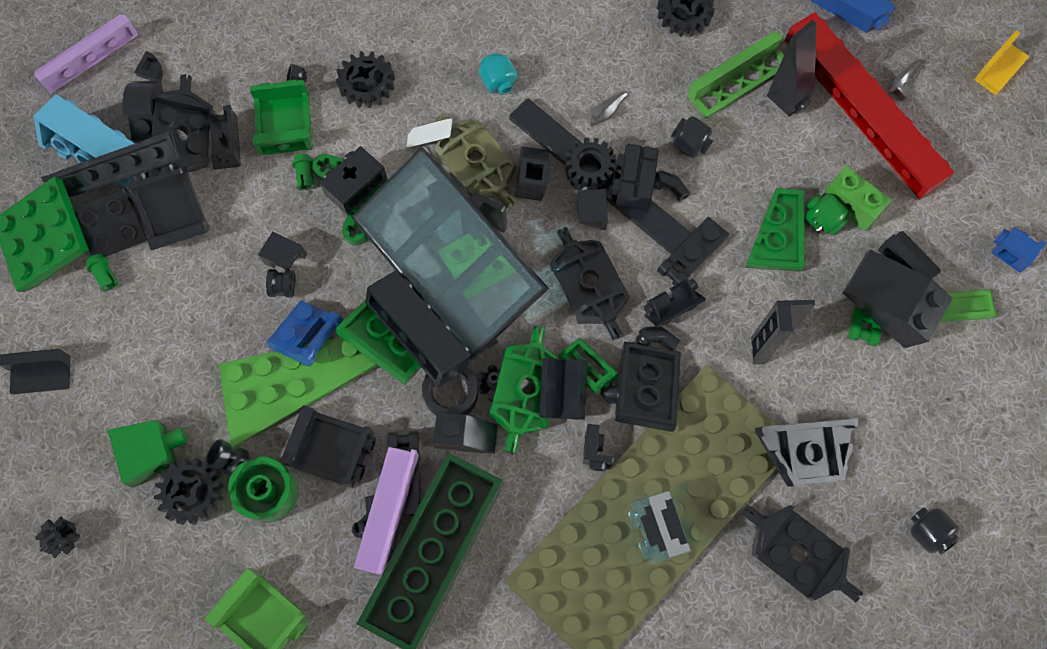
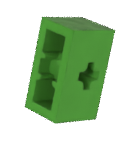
[821,166,891,231]

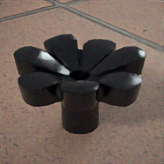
[478,365,501,402]

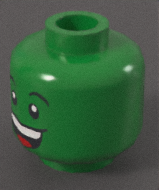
[805,193,848,235]

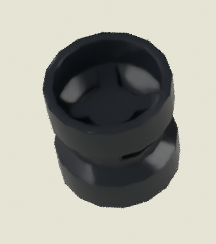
[206,439,249,476]

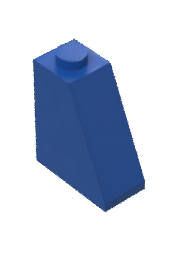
[811,0,895,33]

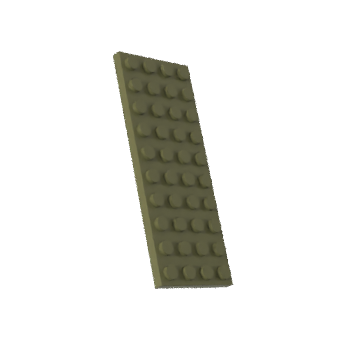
[504,365,776,649]

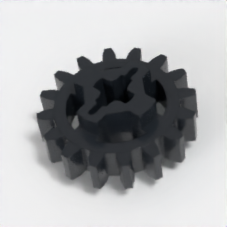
[657,0,715,37]
[336,51,395,108]
[154,458,224,525]

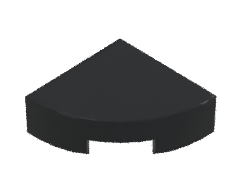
[134,51,163,81]

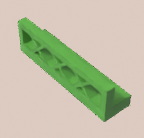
[687,31,784,119]

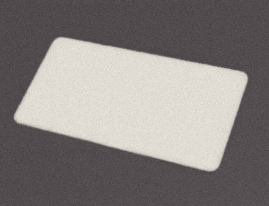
[407,118,452,148]

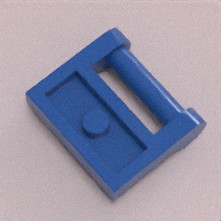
[267,300,344,366]

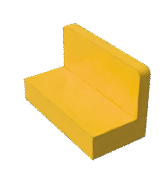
[974,30,1030,95]

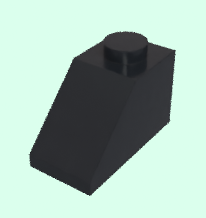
[433,412,498,454]

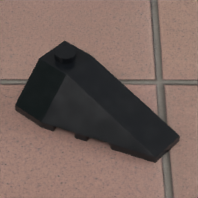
[767,20,817,117]

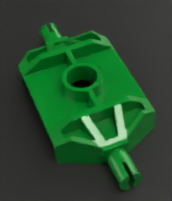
[488,326,558,454]

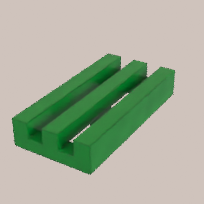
[558,337,619,396]

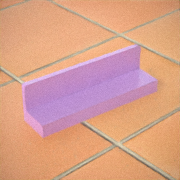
[34,14,139,94]
[354,447,419,575]

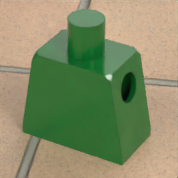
[107,420,188,488]

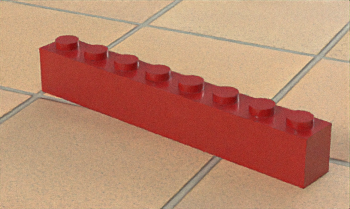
[784,12,955,200]

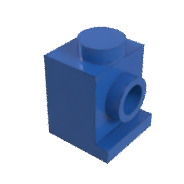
[991,227,1047,273]

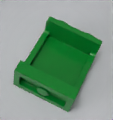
[250,80,313,156]

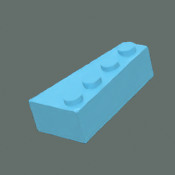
[33,94,151,188]

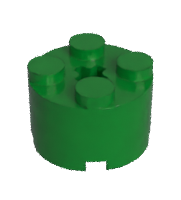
[228,456,298,523]

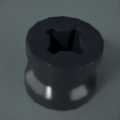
[266,269,296,298]

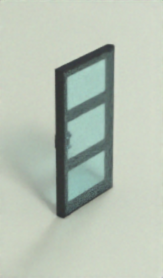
[352,146,549,360]

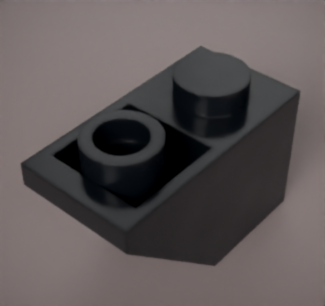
[515,146,550,201]

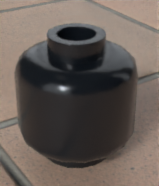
[671,116,713,158]
[910,507,960,555]

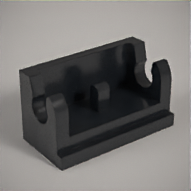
[209,105,241,170]

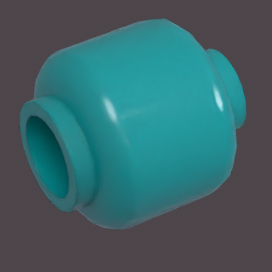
[478,53,518,95]

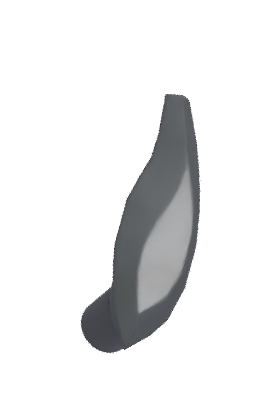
[889,59,922,101]
[590,91,628,126]

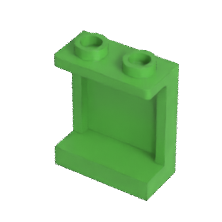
[204,568,310,649]

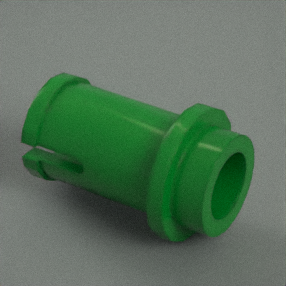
[291,154,315,191]
[86,254,119,292]

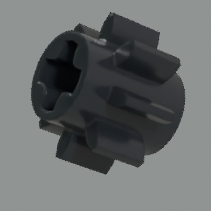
[35,516,80,558]

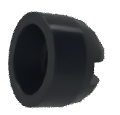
[286,63,307,83]

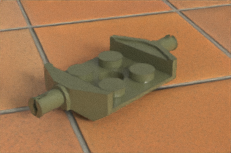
[435,113,517,209]

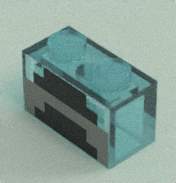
[628,490,691,566]

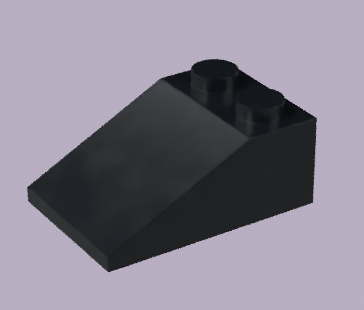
[842,250,953,348]

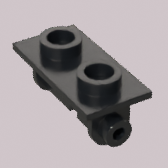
[643,278,706,328]

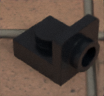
[583,424,615,471]

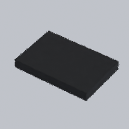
[615,341,681,432]

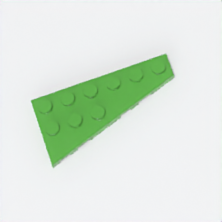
[219,337,378,448]

